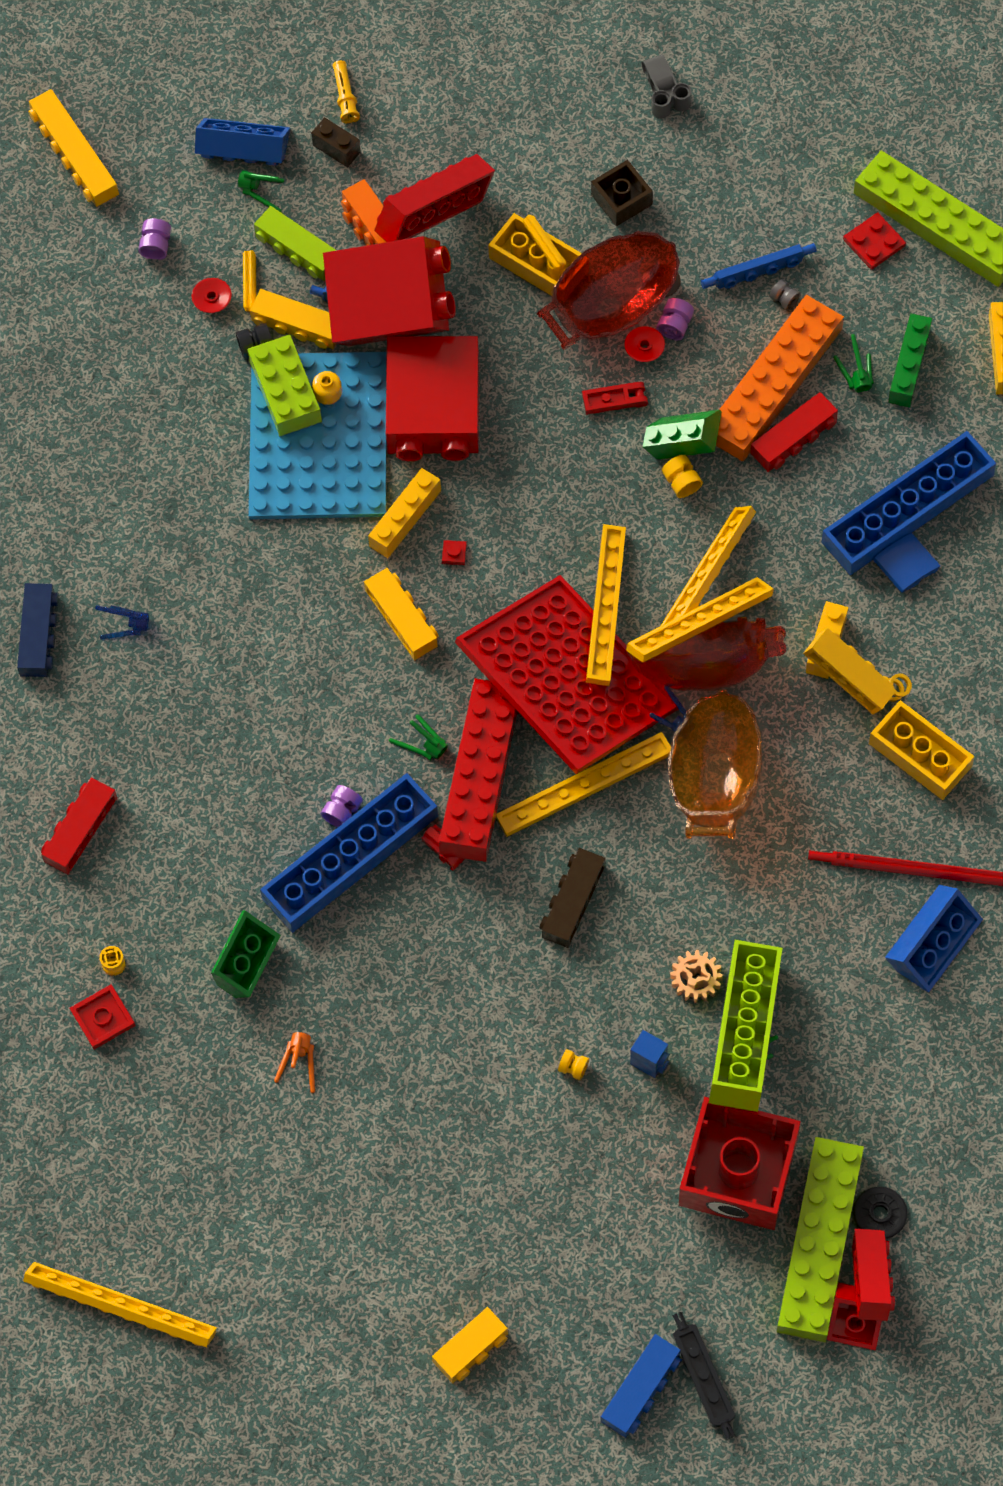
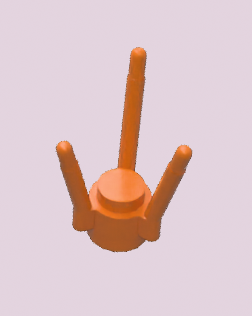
[274,1032,315,1093]

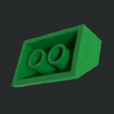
[643,410,722,459]
[211,910,281,998]

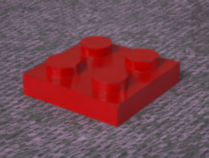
[843,212,906,270]
[69,984,136,1050]

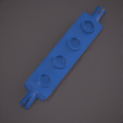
[701,243,817,289]

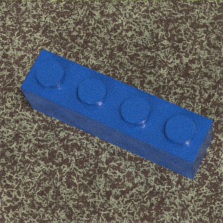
[601,1334,682,1438]

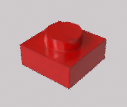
[442,540,467,565]

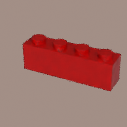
[750,392,838,472]
[41,777,118,875]
[851,1229,895,1321]

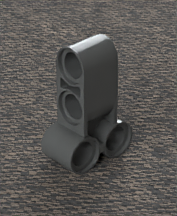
[641,54,692,118]

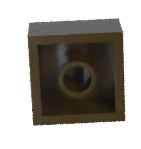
[591,160,653,227]

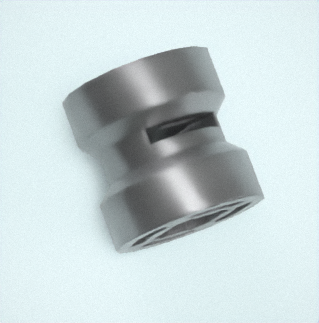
[769,279,801,310]

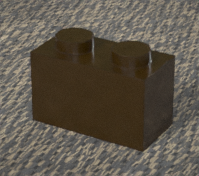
[311,117,361,168]

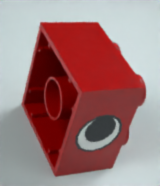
[679,1097,801,1231]

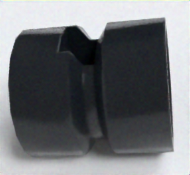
[236,323,272,360]

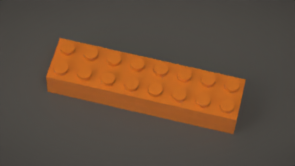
[716,295,844,462]

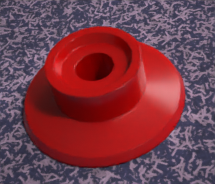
[191,278,232,313]
[624,326,665,362]

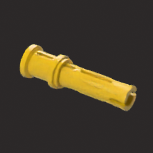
[333,60,360,124]

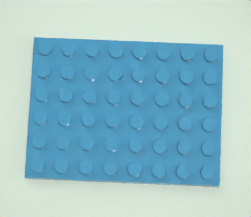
[249,352,387,519]

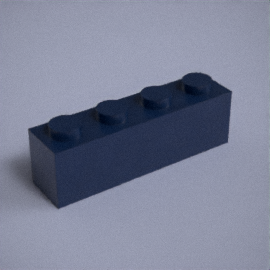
[17,583,59,677]

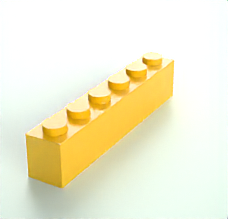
[28,89,119,207]

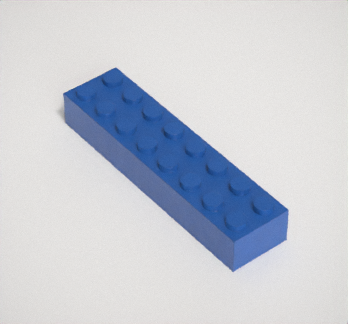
[822,431,996,576]
[260,773,439,933]

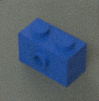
[630,1030,670,1078]

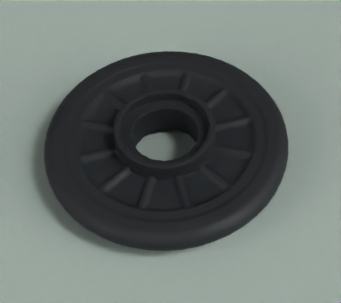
[853,1186,907,1239]

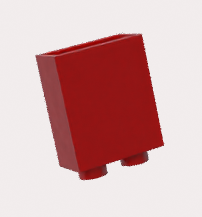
[323,236,456,346]
[386,336,479,461]

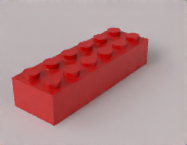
[374,154,495,242]

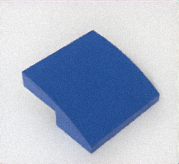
[873,533,940,593]

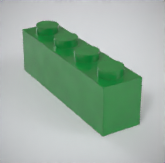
[888,313,932,408]

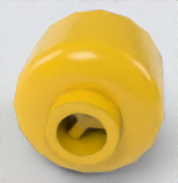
[312,371,342,405]

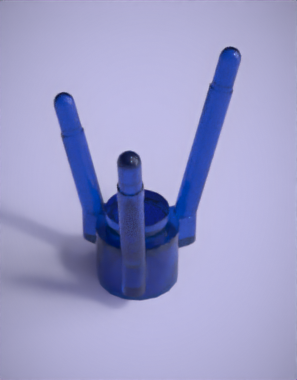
[95,605,149,639]
[649,686,695,739]

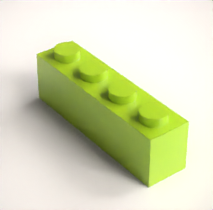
[254,206,336,281]

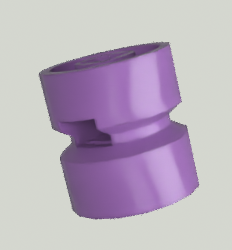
[138,218,171,260]
[656,298,694,341]
[320,785,363,827]

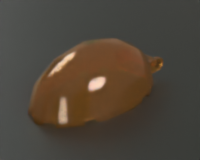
[668,689,762,839]

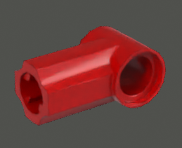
[422,824,465,871]

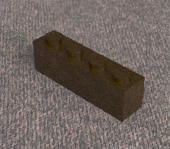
[539,848,606,948]

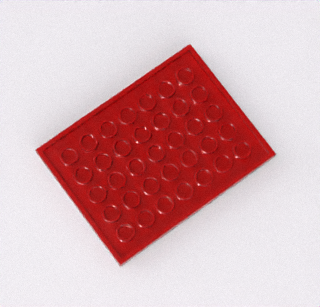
[455,575,681,775]

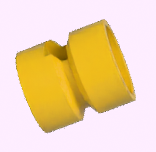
[662,455,703,498]

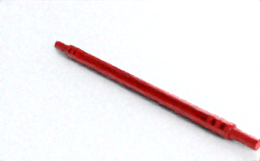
[808,850,1003,886]

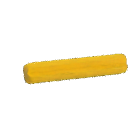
[523,215,566,270]
[243,250,256,312]

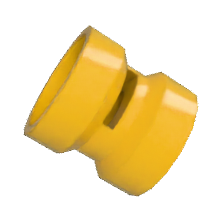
[99,946,126,976]
[558,1049,590,1081]

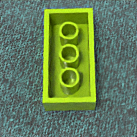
[247,334,322,437]

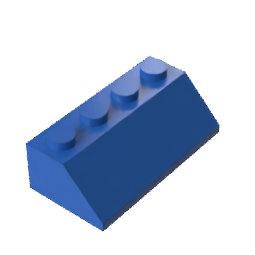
[195,118,290,166]
[885,885,983,992]

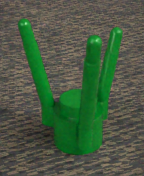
[238,170,284,212]
[833,334,874,393]
[389,715,448,760]

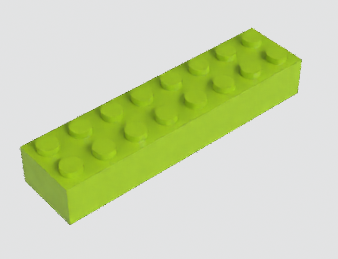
[853,150,1003,287]
[709,940,782,1112]
[777,1137,864,1343]

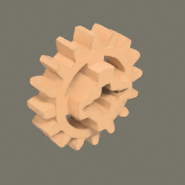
[670,950,723,1003]

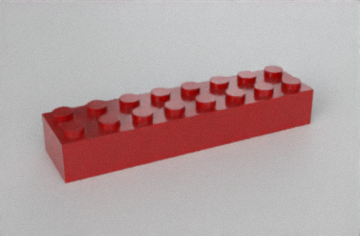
[439,678,518,862]

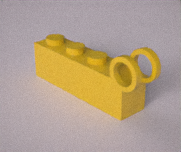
[803,628,912,715]

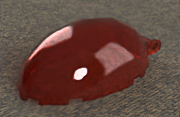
[537,231,680,350]
[626,617,787,691]

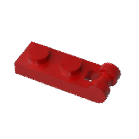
[582,382,648,415]

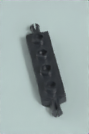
[673,1312,736,1440]

